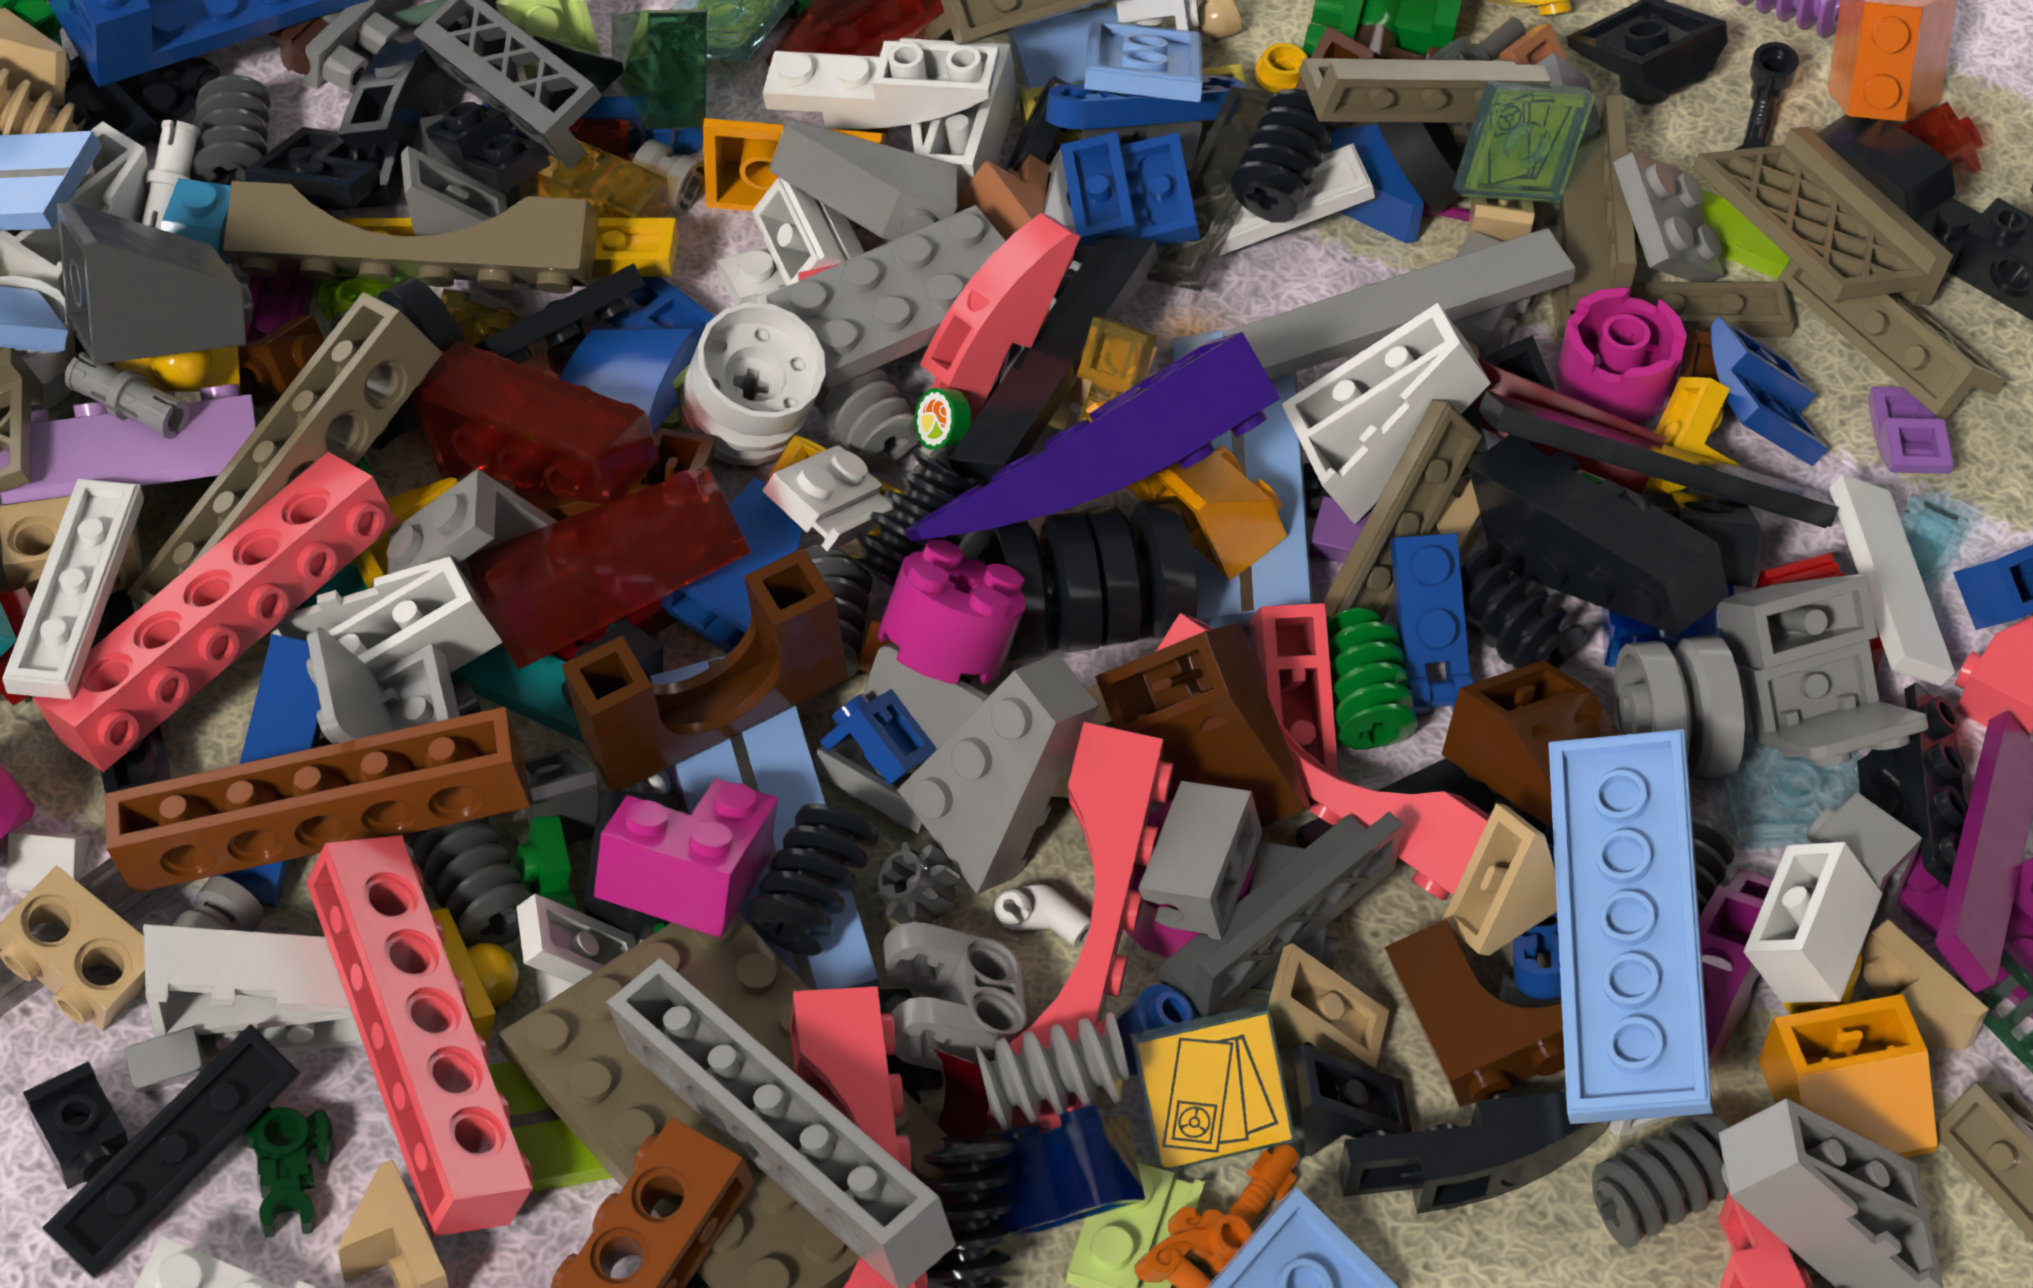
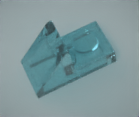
[1901,493,1977,601]

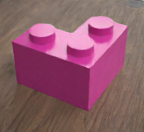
[594,778,778,938]

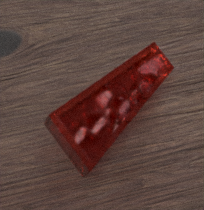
[411,341,660,506]
[466,465,751,670]

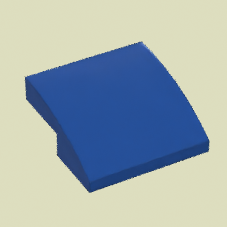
[1060,131,1201,247]
[1711,316,1829,466]
[543,329,699,436]

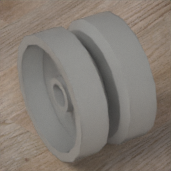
[1614,635,1745,780]

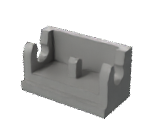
[1139,781,1263,940]

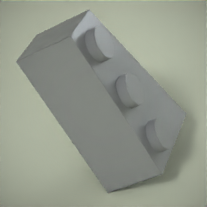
[897,654,1099,895]
[1718,1098,1944,1288]

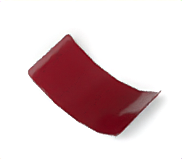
[927,1046,989,1136]

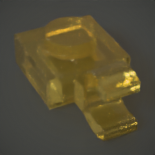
[1077,316,1157,422]

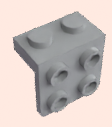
[387,469,567,596]
[306,627,460,744]
[1742,640,1929,767]
[813,643,988,833]

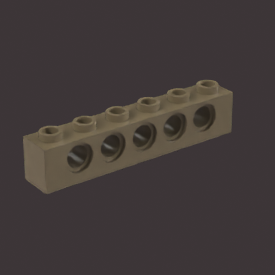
[126,292,442,606]

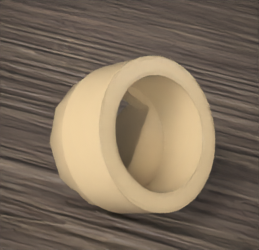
[1197,0,1242,39]

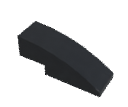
[1816,114,1955,221]

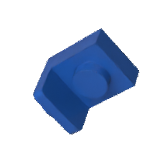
[820,689,937,785]

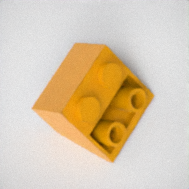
[1758,994,1938,1158]

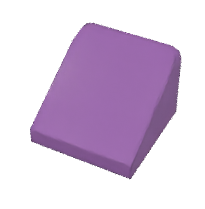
[1309,496,1374,563]

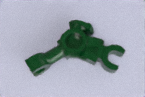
[242,1106,333,1237]

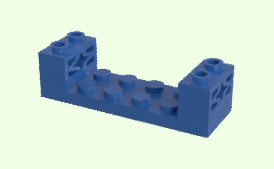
[49,0,370,87]

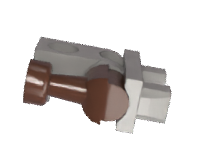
[267,0,400,93]

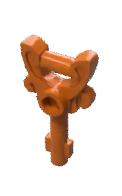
[1134,1143,1300,1288]

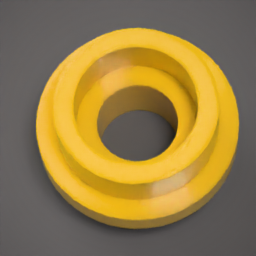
[1255,43,1307,93]

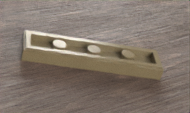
[1551,282,1794,337]
[1323,399,1482,622]

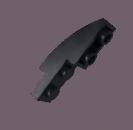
[338,20,462,209]
[1338,1087,1608,1214]

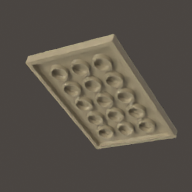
[498,912,948,1288]

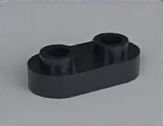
[1005,76,1070,171]

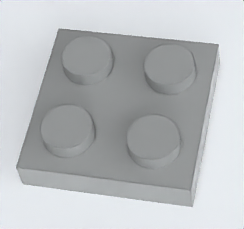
[1613,152,1724,282]

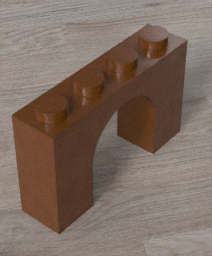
[561,547,848,791]
[1385,919,1710,1107]

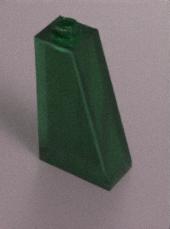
[612,9,707,129]

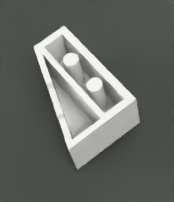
[269,556,503,673]
[143,924,363,1062]

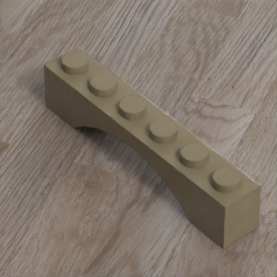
[223,181,599,294]

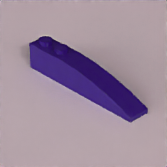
[904,332,1281,541]

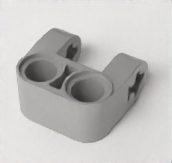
[883,922,1027,1071]

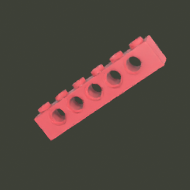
[32,452,397,772]
[306,835,533,1237]

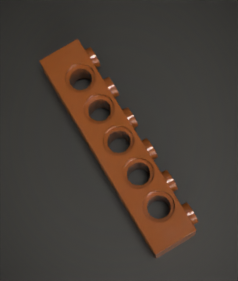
[104,707,531,894]
[551,1117,755,1288]

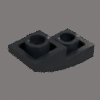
[425,102,550,193]

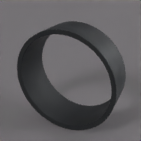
[1377,122,1473,213]

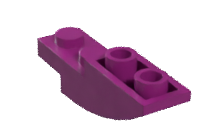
[1699,868,1773,1070]

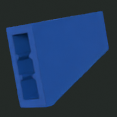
[660,477,803,654]

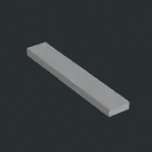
[1222,228,1576,380]

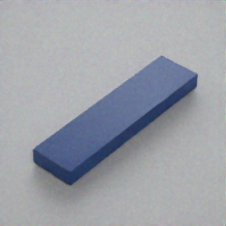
[212,634,321,908]

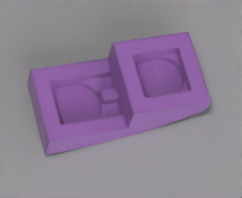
[1868,387,1953,474]

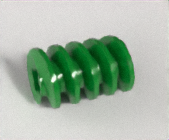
[1326,607,1418,750]

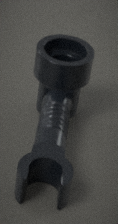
[1735,42,1799,150]

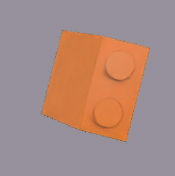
[1828,0,1957,121]

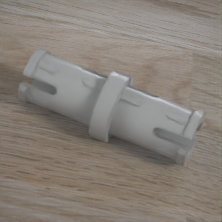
[65,352,190,439]

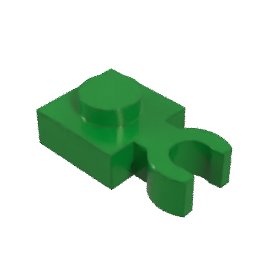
[516,816,577,911]

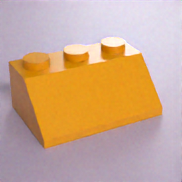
[703,118,887,220]
[1085,402,1287,581]

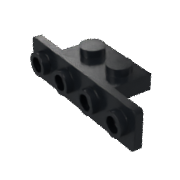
[1857,682,1968,889]

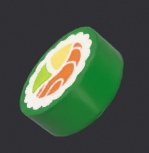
[914,388,971,450]

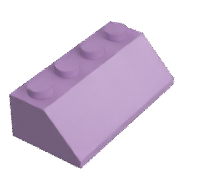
[0,384,257,505]

